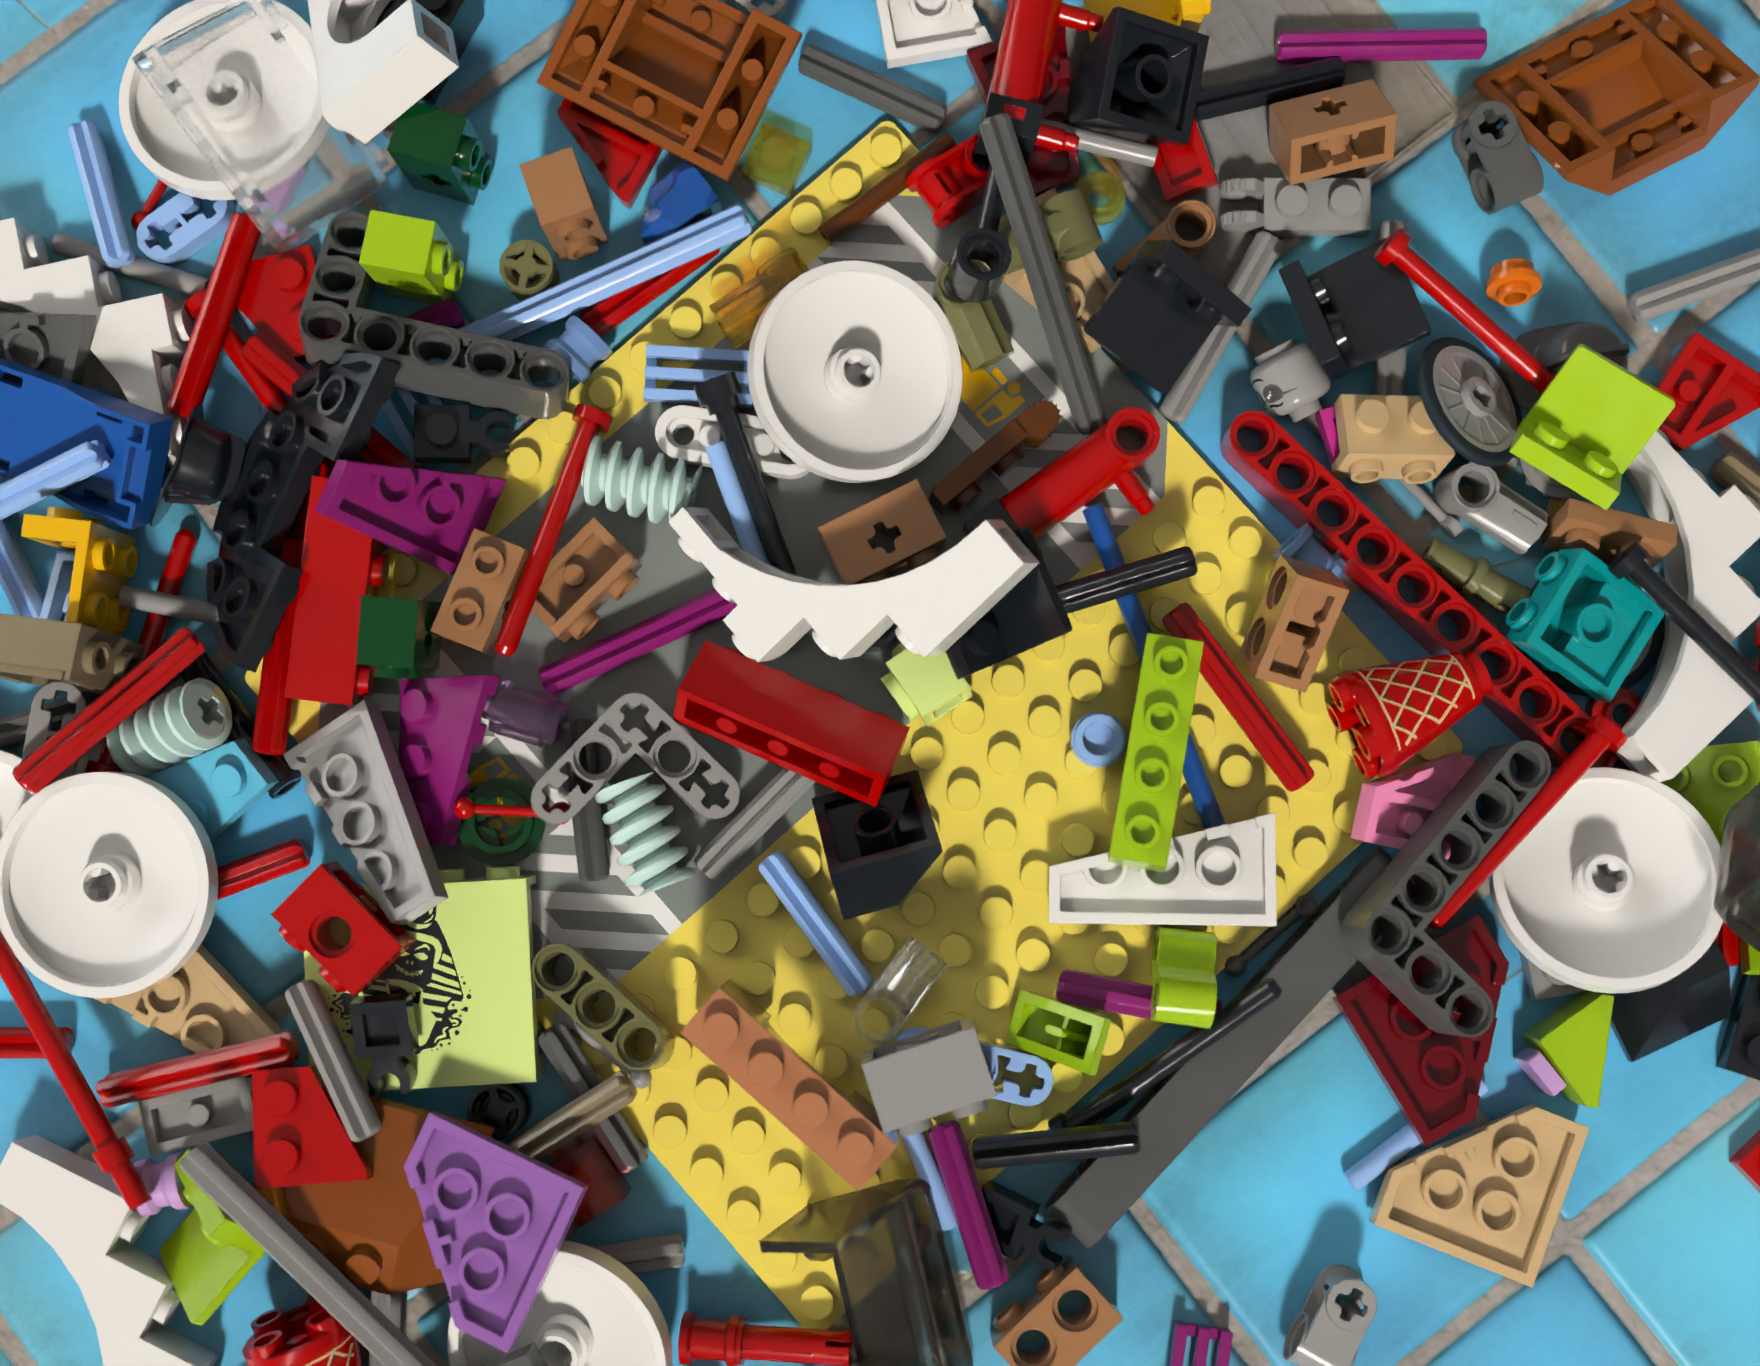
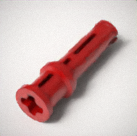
[678,1312,853,1366]

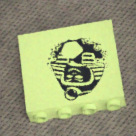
[304,865,546,1091]

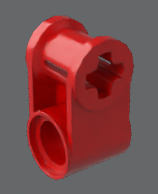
[905,133,990,228]

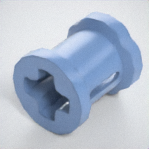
[1272,523,1347,576]

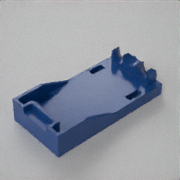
[0,358,174,530]

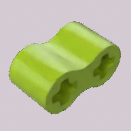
[1151,925,1217,1029]

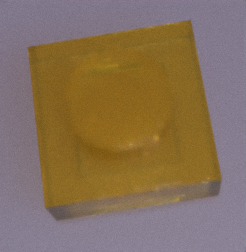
[742,123,812,198]

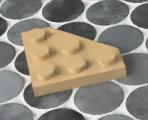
[1369,1104,1590,1288]

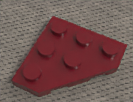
[1332,914,1509,1147]

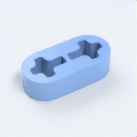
[136,192,236,267]

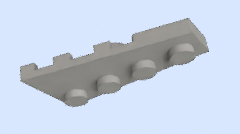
[283,700,449,925]

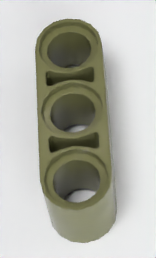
[531,943,675,1070]

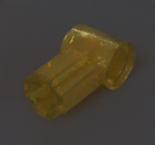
[709,248,809,348]

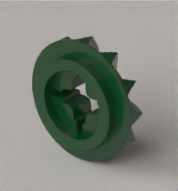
[458,777,546,866]

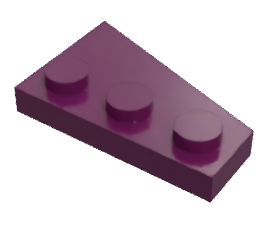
[314,459,507,576]
[399,675,500,845]

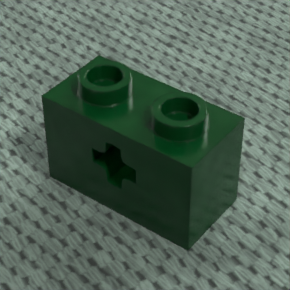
[387,102,492,205]
[356,595,442,679]

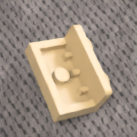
[1331,394,1455,484]

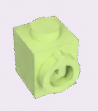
[880,643,972,727]

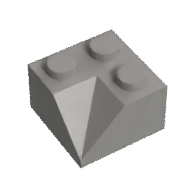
[861,1016,997,1137]

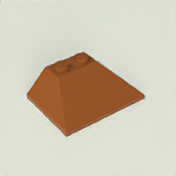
[537,0,802,182]
[1474,0,1760,196]
[253,1092,494,1295]

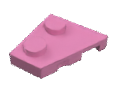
[1350,752,1475,859]

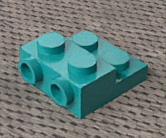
[1505,548,1665,703]

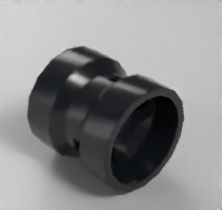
[467,1083,533,1141]

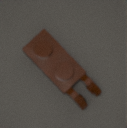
[929,399,1061,516]

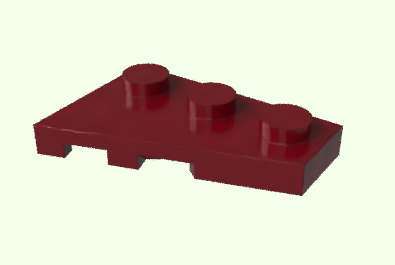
[966,25,1080,197]

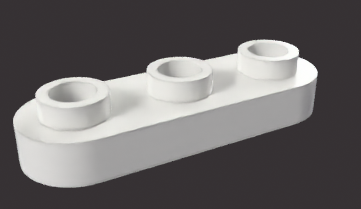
[655,405,810,479]

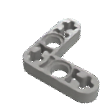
[530,692,740,824]

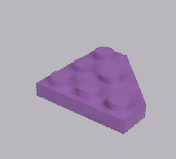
[404,1111,589,1353]

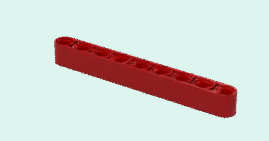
[1220,410,1592,767]

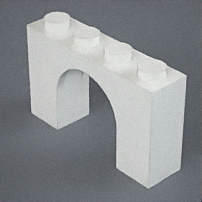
[307,0,459,144]

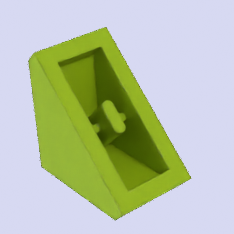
[1005,989,1111,1076]
[1521,991,1614,1109]

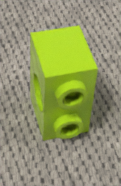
[359,209,464,304]

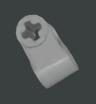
[1283,1264,1377,1366]

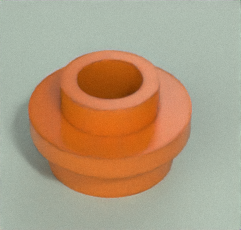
[1485,258,1542,306]

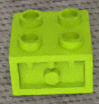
[1509,344,1675,511]
[1661,741,1760,856]
[159,1148,266,1326]

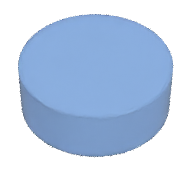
[1070,711,1127,768]

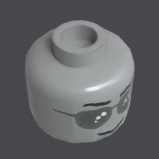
[1249,338,1331,423]

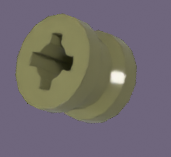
[500,240,560,301]

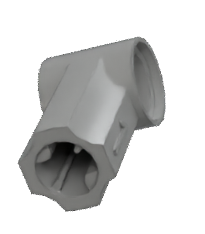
[1433,462,1549,555]

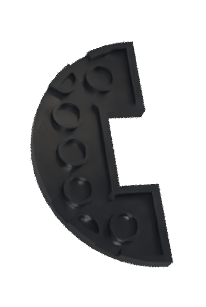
[206,352,401,672]

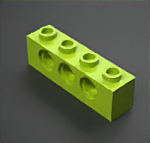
[1108,633,1204,872]

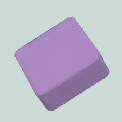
[1513,1047,1567,1096]

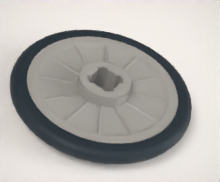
[1417,337,1522,467]

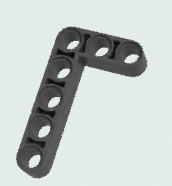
[298,211,569,419]
[1341,740,1551,1037]

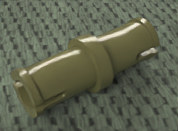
[1419,536,1532,615]

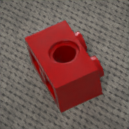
[271,861,416,996]

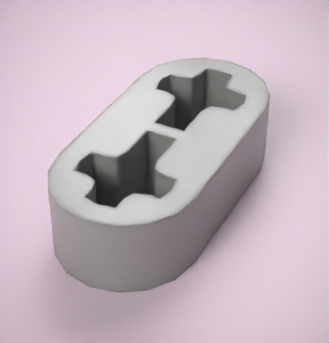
[22,682,88,786]

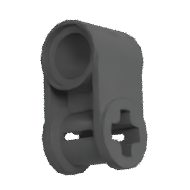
[1452,100,1544,215]

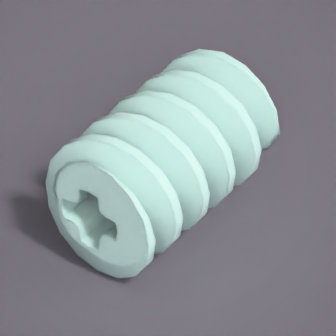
[581,435,702,529]
[106,678,232,777]
[594,772,696,897]

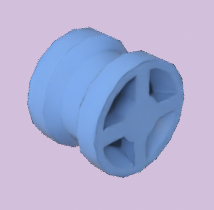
[543,315,612,384]

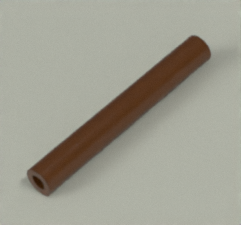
[818,132,957,245]

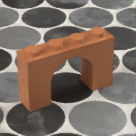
[680,979,898,1192]

